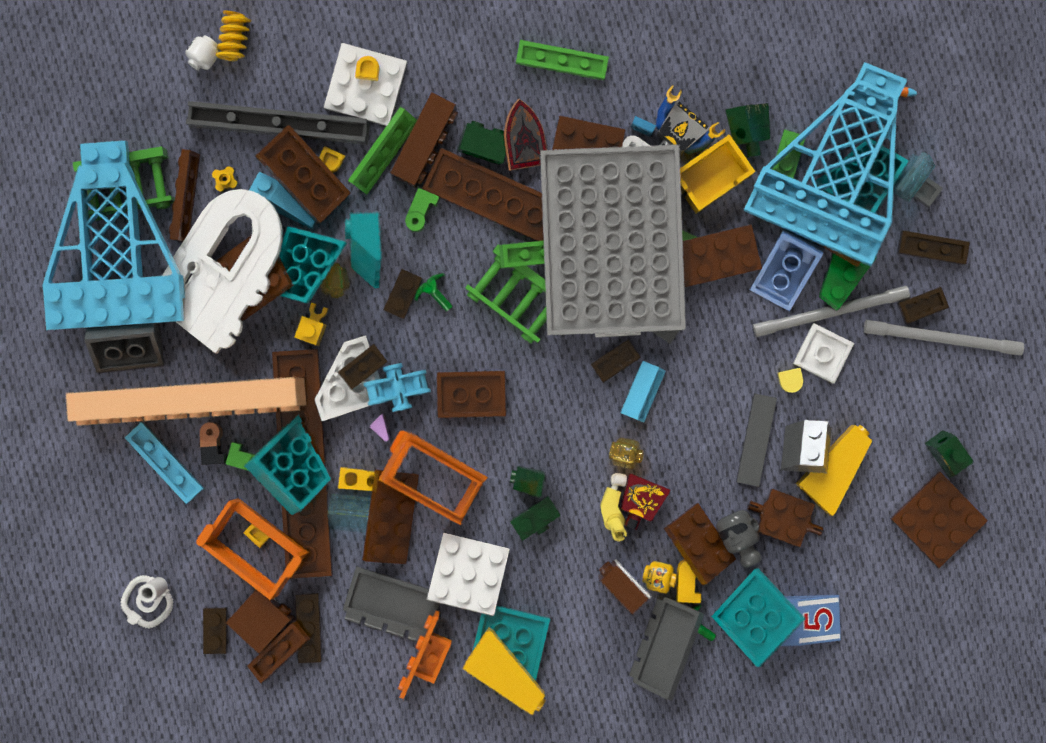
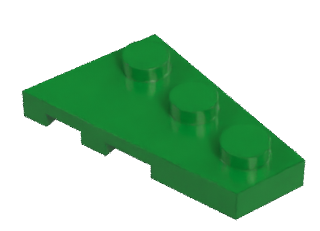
[819,253,877,311]

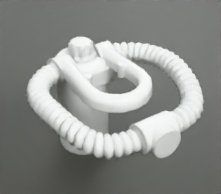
[120,575,173,629]

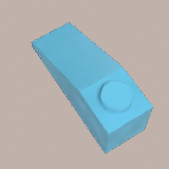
[249,172,315,229]

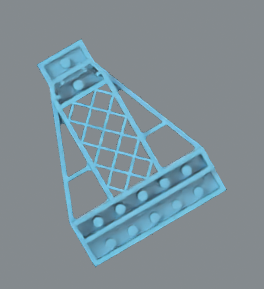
[744,62,907,266]
[43,141,185,330]

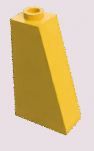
[795,425,872,516]
[463,627,546,715]

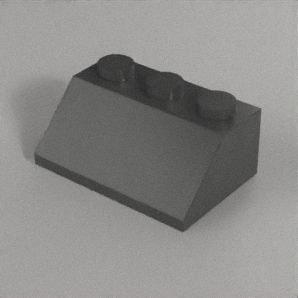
[84,323,164,373]

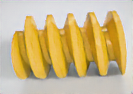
[215,10,251,62]

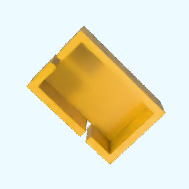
[680,134,756,214]

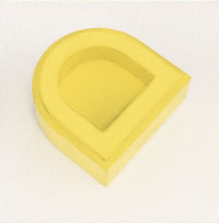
[777,368,803,393]

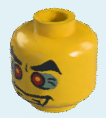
[642,561,677,593]

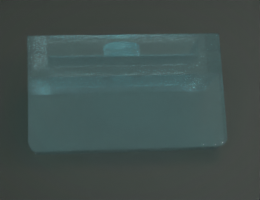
[893,152,936,202]
[328,494,371,532]

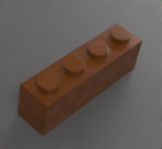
[390,92,458,188]

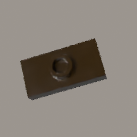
[897,287,949,324]
[590,339,641,383]

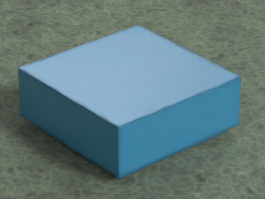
[631,116,656,137]

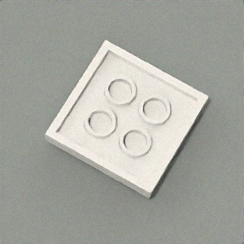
[324,43,407,126]
[427,533,509,616]

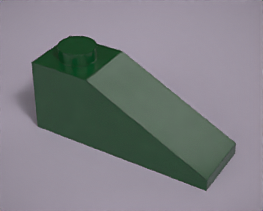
[510,466,545,497]

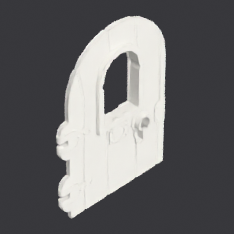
[162,189,282,354]

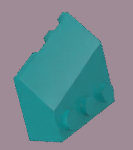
[815,139,909,214]
[345,213,381,288]
[279,226,348,303]
[244,415,331,515]

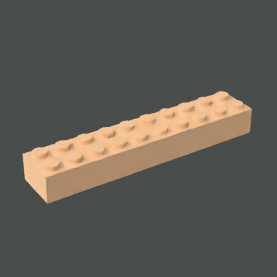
[66,378,306,425]

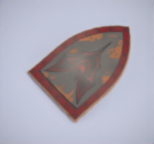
[504,99,547,171]

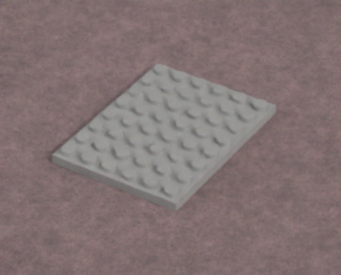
[540,145,686,335]

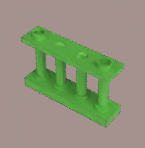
[72,146,175,221]
[465,245,547,344]

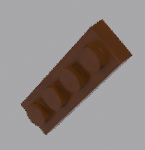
[169,149,200,242]

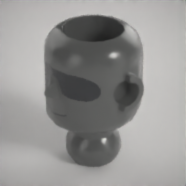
[716,510,762,568]

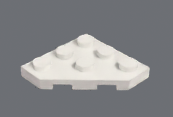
[314,335,380,422]

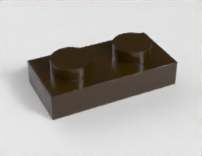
[383,269,423,319]
[337,344,388,390]
[203,607,227,654]

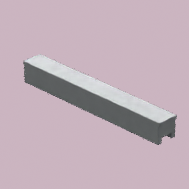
[186,101,370,145]

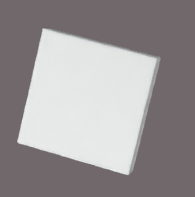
[793,323,854,384]

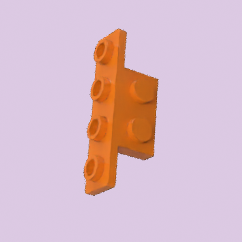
[398,610,452,699]

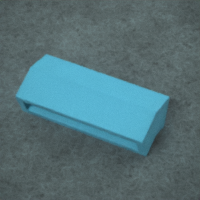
[620,361,666,423]

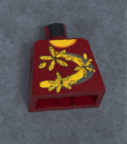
[621,473,670,530]

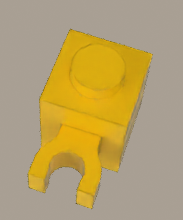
[294,302,329,346]

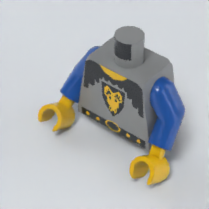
[656,86,725,155]

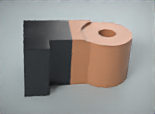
[200,422,228,465]

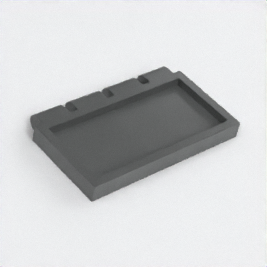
[343,566,440,642]
[629,597,704,701]

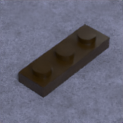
[897,230,970,265]
[295,593,322,663]

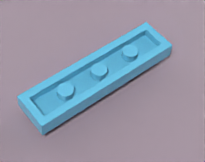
[125,422,204,504]

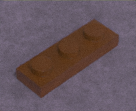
[247,621,310,683]

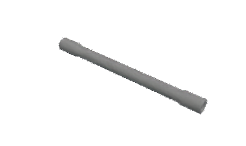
[753,286,910,337]
[863,320,1024,356]

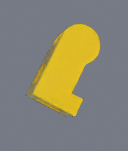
[338,467,375,491]
[676,559,701,603]

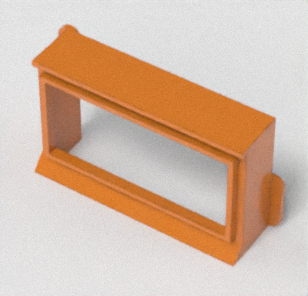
[378,431,488,525]
[196,498,309,600]

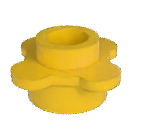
[212,166,237,192]

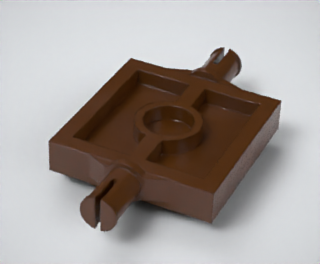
[747,489,823,547]

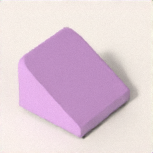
[370,414,391,442]

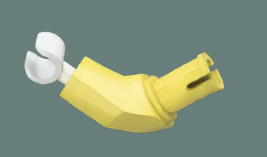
[600,473,627,541]

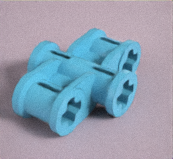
[363,363,431,412]

